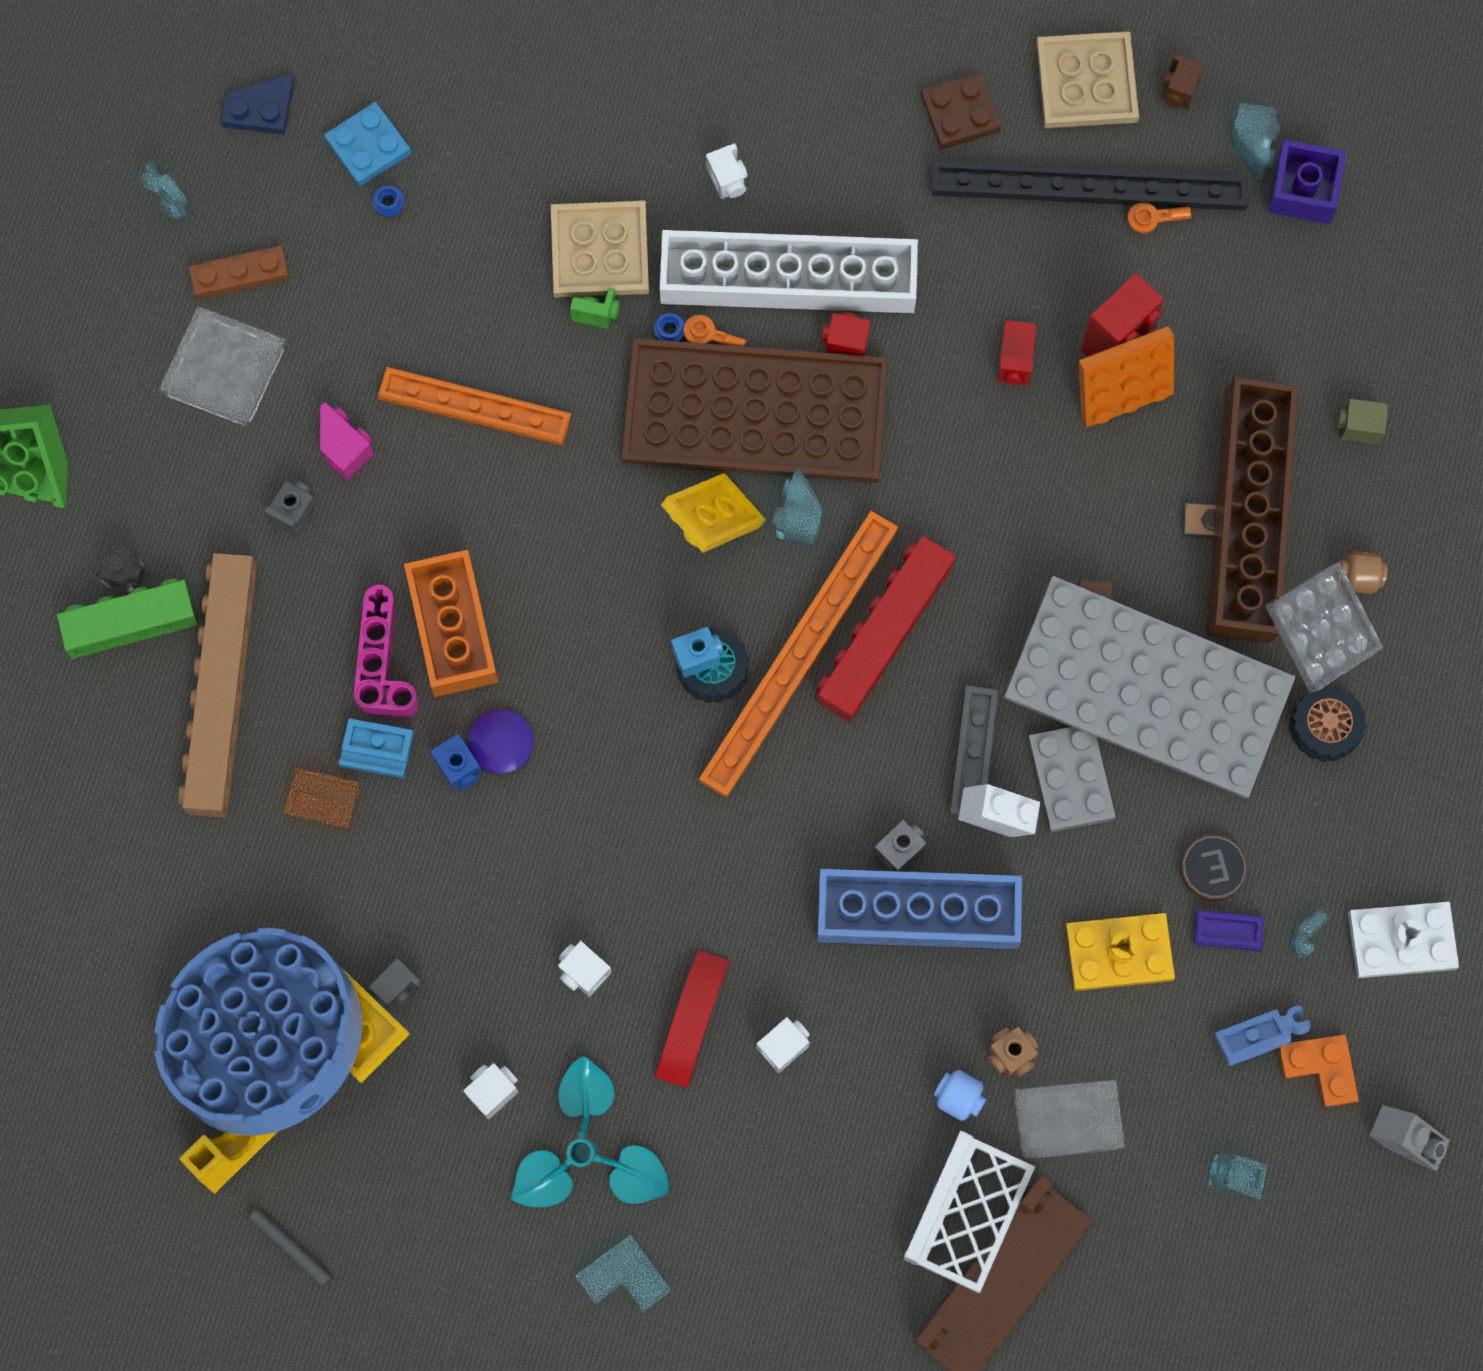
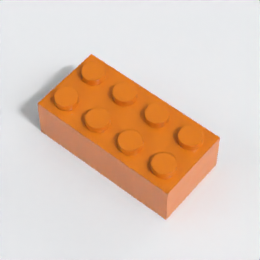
[404,549,499,697]

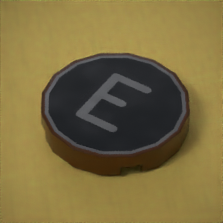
[1180,835,1248,901]

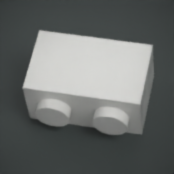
[958,784,1040,837]

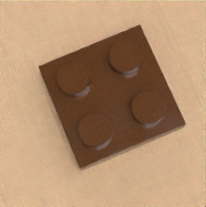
[921,72,1001,149]

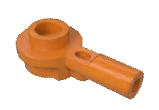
[1127,202,1191,234]
[684,315,747,347]

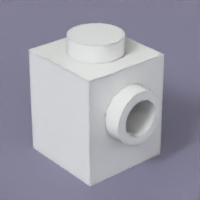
[558,941,612,997]
[756,1017,810,1074]
[463,1063,518,1120]

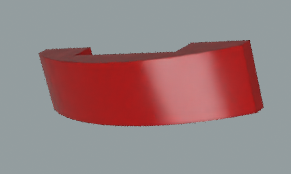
[655,950,730,1089]

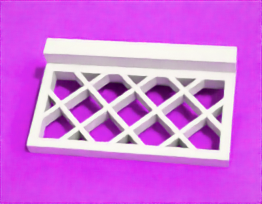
[904,1131,1035,1294]

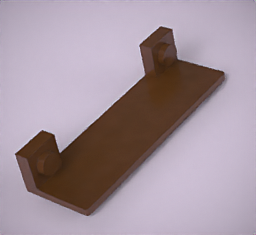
[913,1175,1092,1371]

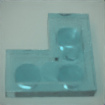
[575,1235,671,1312]

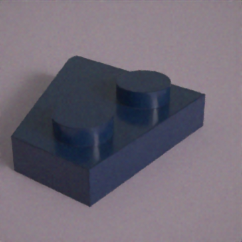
[221,74,295,135]

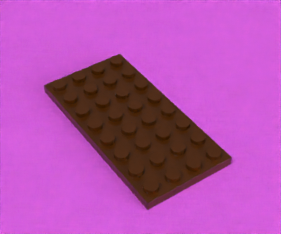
[622,338,888,483]

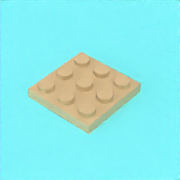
[1036,32,1139,128]
[551,201,649,298]

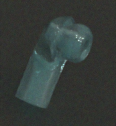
[1291,909,1328,958]

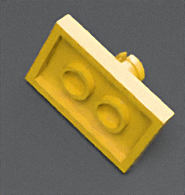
[661,473,766,553]
[1065,913,1175,991]
[343,969,410,1083]

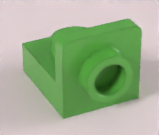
[570,288,620,329]

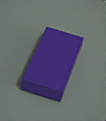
[1194,910,1264,952]

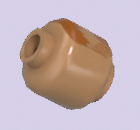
[1336,550,1388,595]

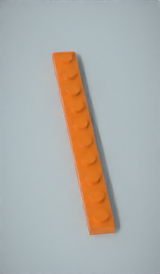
[699,511,898,799]

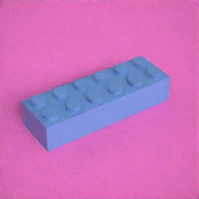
[817,869,1022,949]

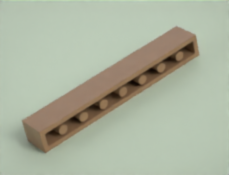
[178,553,257,818]

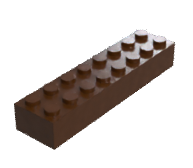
[1206,377,1298,644]

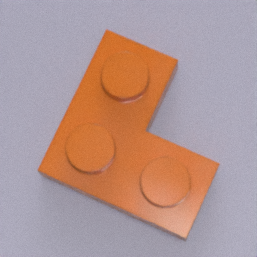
[1278,1035,1359,1108]

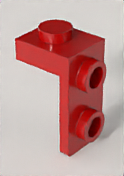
[997,320,1037,386]

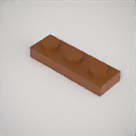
[189,245,290,300]

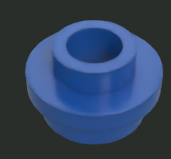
[373,186,405,217]
[654,313,685,342]

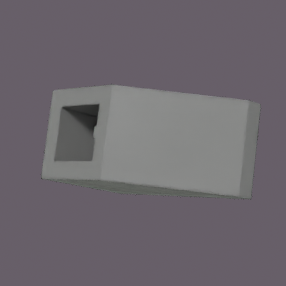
[1369,1105,1450,1171]

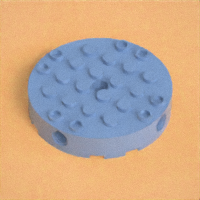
[154,928,362,1135]

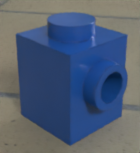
[430,734,482,791]

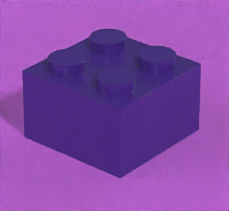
[1268,140,1346,224]

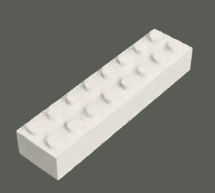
[660,230,918,313]

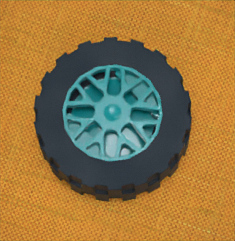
[677,627,749,703]

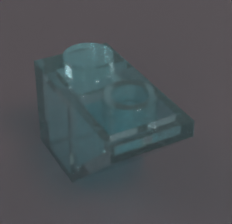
[1230,102,1280,179]
[772,468,823,548]

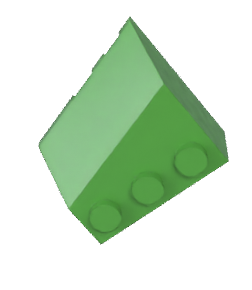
[0,405,68,508]

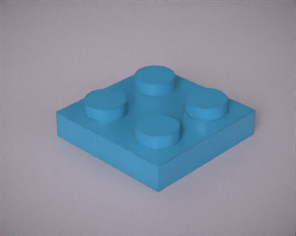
[324,102,412,187]

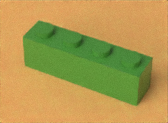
[57,579,199,659]

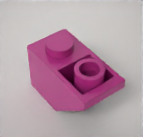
[320,402,374,481]

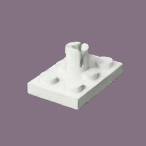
[1348,902,1459,978]

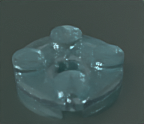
[139,160,192,219]

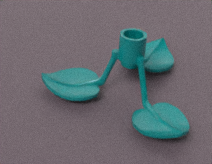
[511,1057,669,1208]

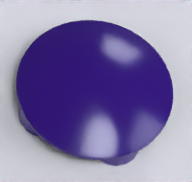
[468,709,534,774]

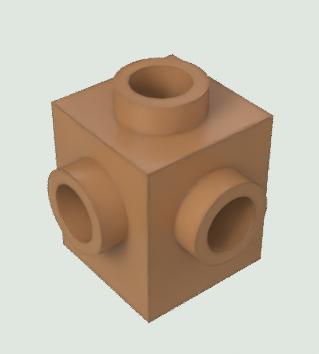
[988,1026,1038,1079]

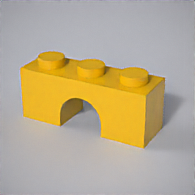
[179,1131,278,1194]

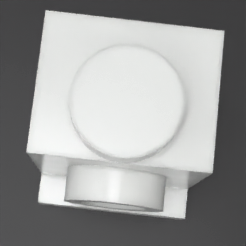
[706,143,747,199]

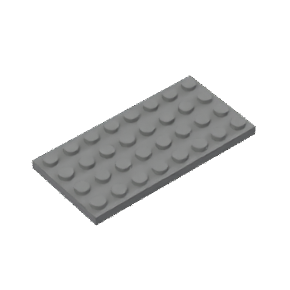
[1003,576,1295,799]

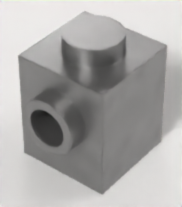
[873,820,927,872]

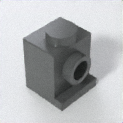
[264,481,317,536]
[368,958,424,1011]

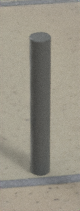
[249,1208,332,1287]

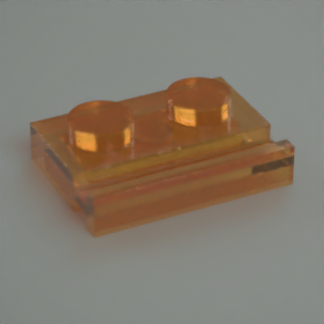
[283,768,361,831]

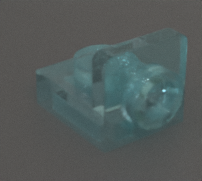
[1209,1154,1268,1199]

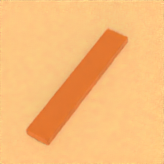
[378,367,572,446]

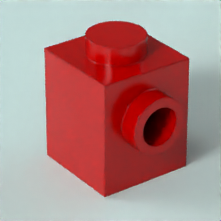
[821,312,871,356]

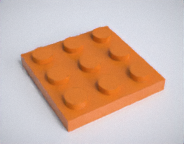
[1079,326,1174,428]

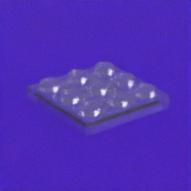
[159,306,287,427]
[1265,562,1384,693]

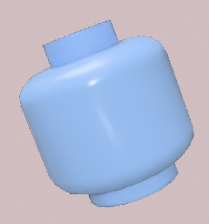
[933,1070,986,1121]

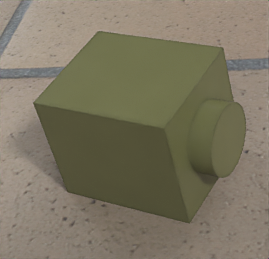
[1337,399,1388,445]

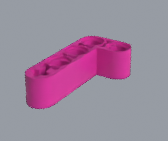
[354,585,420,718]

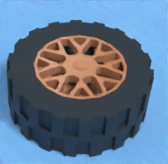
[1289,685,1367,762]

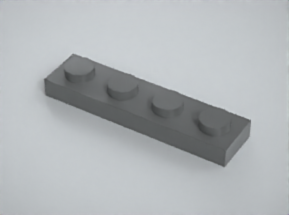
[950,686,999,817]

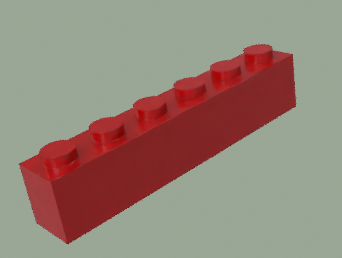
[816,536,956,723]

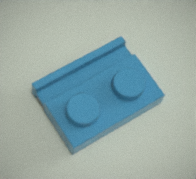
[338,718,414,779]

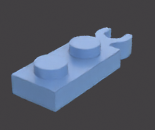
[1215,1006,1310,1066]

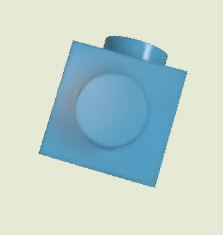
[671,627,724,678]

